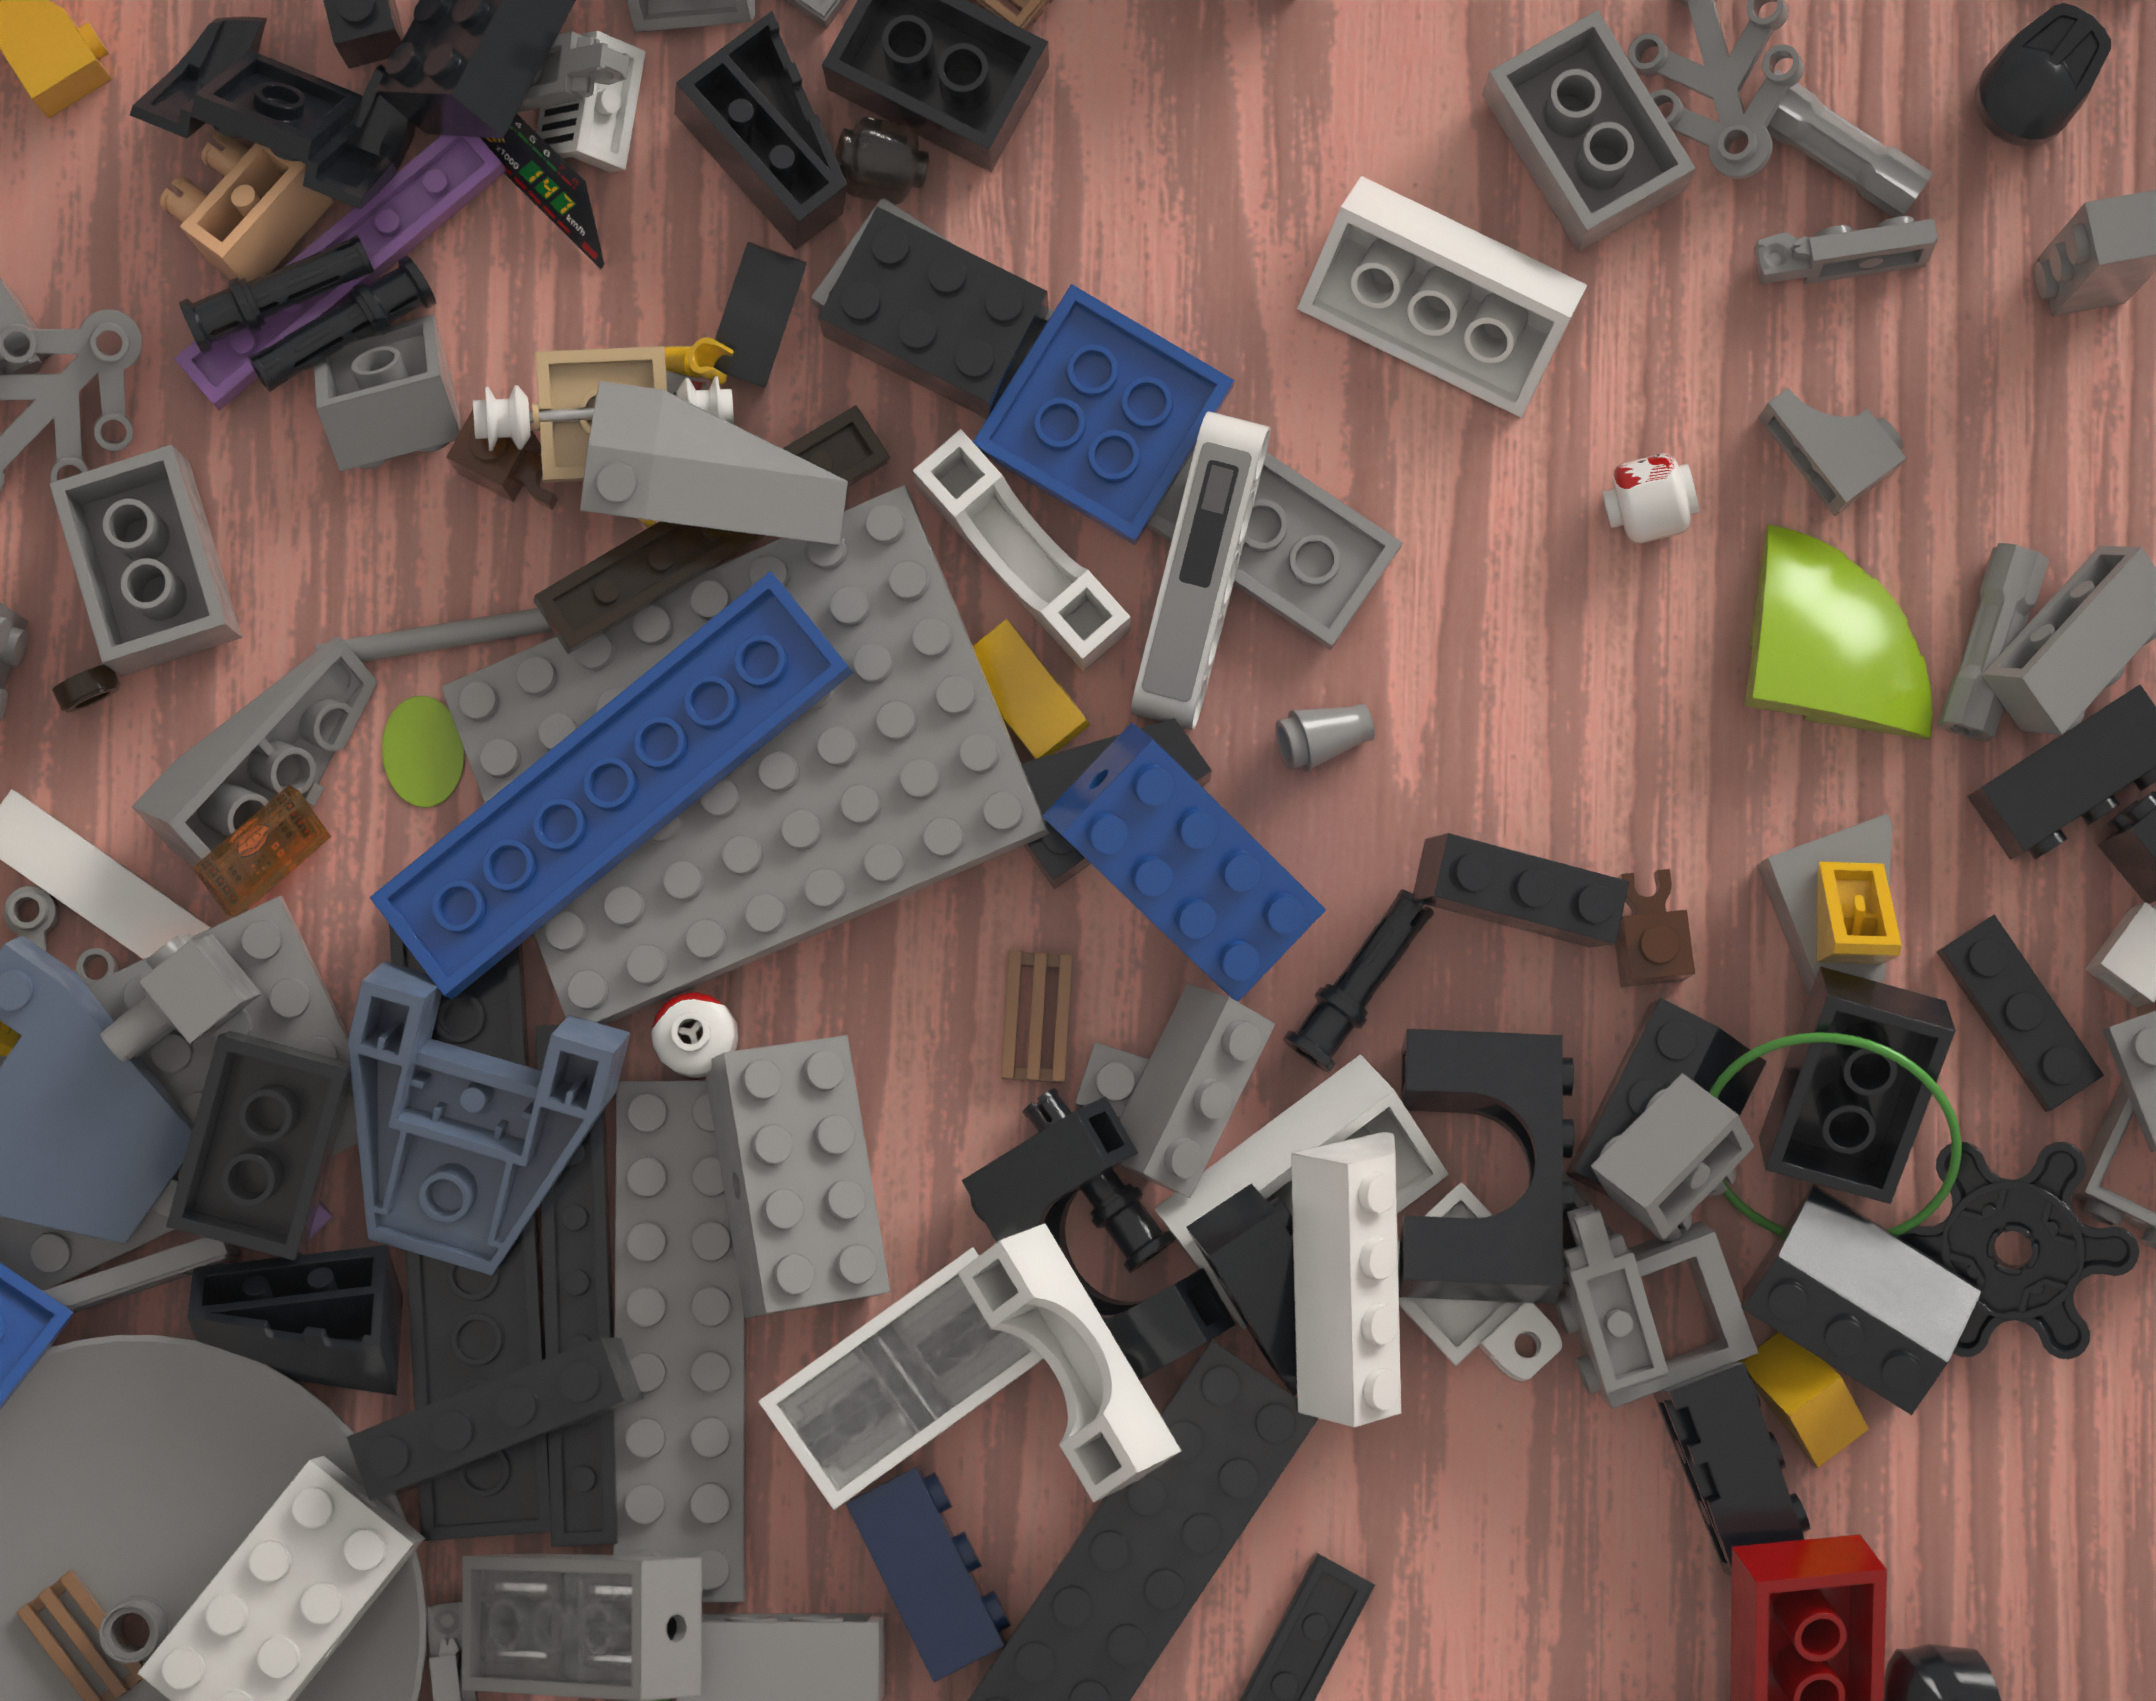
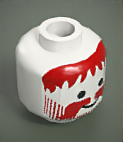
[1602,453,1700,544]
[651,992,739,1078]

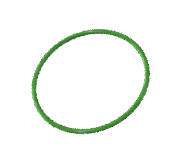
[1709,1033,1962,1236]

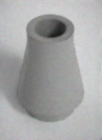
[1275,704,1375,772]

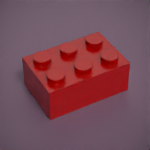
[1730,1534,1887,1701]

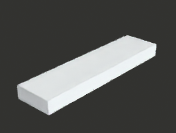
[0,789,212,959]

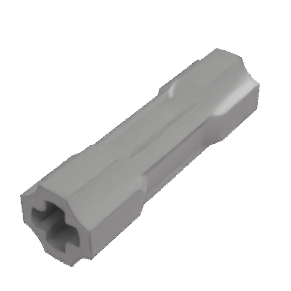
[1767,70,1933,217]
[1938,543,2049,742]

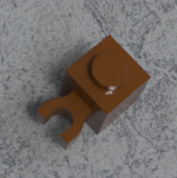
[446,409,558,510]
[1615,869,1695,988]

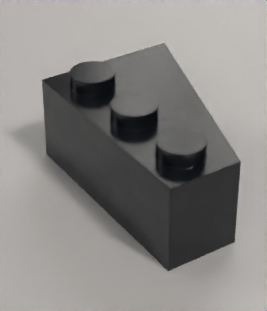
[1021,718,1212,889]

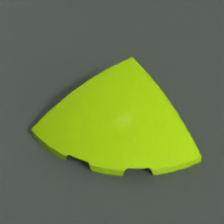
[1744,524,1933,740]

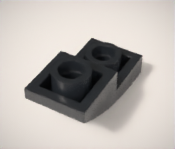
[714,242,807,388]

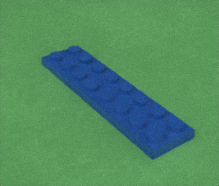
[369,571,854,1000]

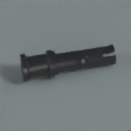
[179,235,375,354]
[248,255,436,392]
[1283,889,1434,1073]
[1022,1088,1176,1273]

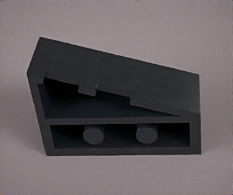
[674,11,847,250]
[187,1245,403,1396]
[1653,1362,1810,1576]

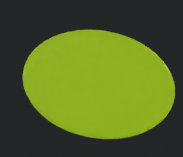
[382,696,464,808]

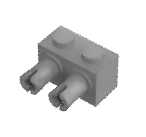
[100,933,262,1063]
[1591,1073,1754,1242]

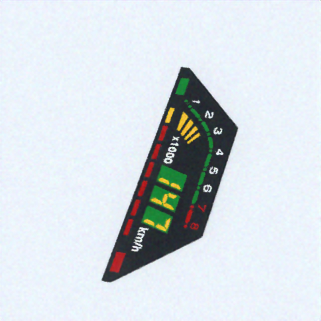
[480,113,604,269]

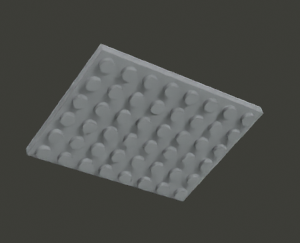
[441,485,1050,1025]

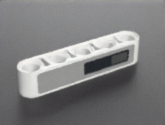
[1131,411,1271,730]

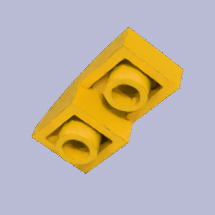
[973,618,1091,759]

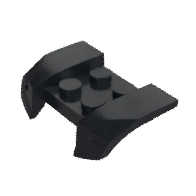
[130,17,416,209]

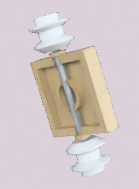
[473,346,734,483]

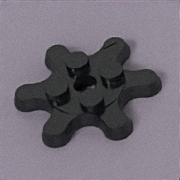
[1898,1141,2139,1359]

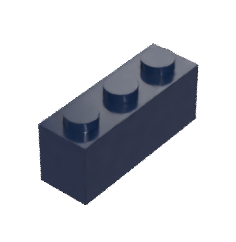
[846,1466,1011,1682]

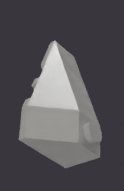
[580,381,848,545]
[132,636,378,906]

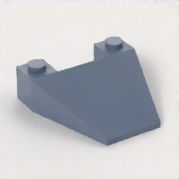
[0,935,193,1244]
[348,961,631,1275]

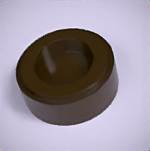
[52,664,121,712]

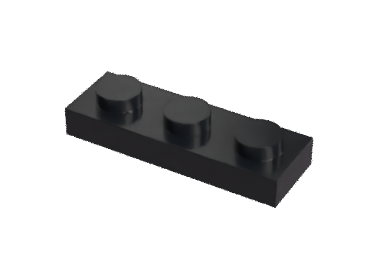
[1936,914,2104,1112]

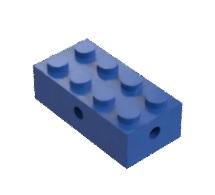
[1042,722,1326,1002]

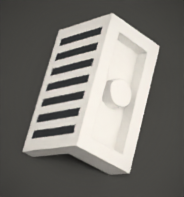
[536,31,646,173]

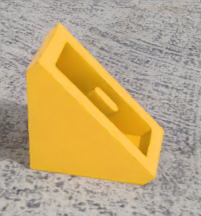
[1816,861,1902,965]
[1738,1331,1869,1468]

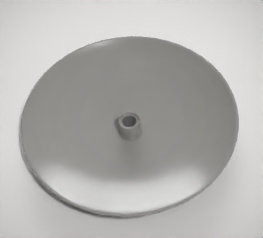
[0,1335,427,1701]

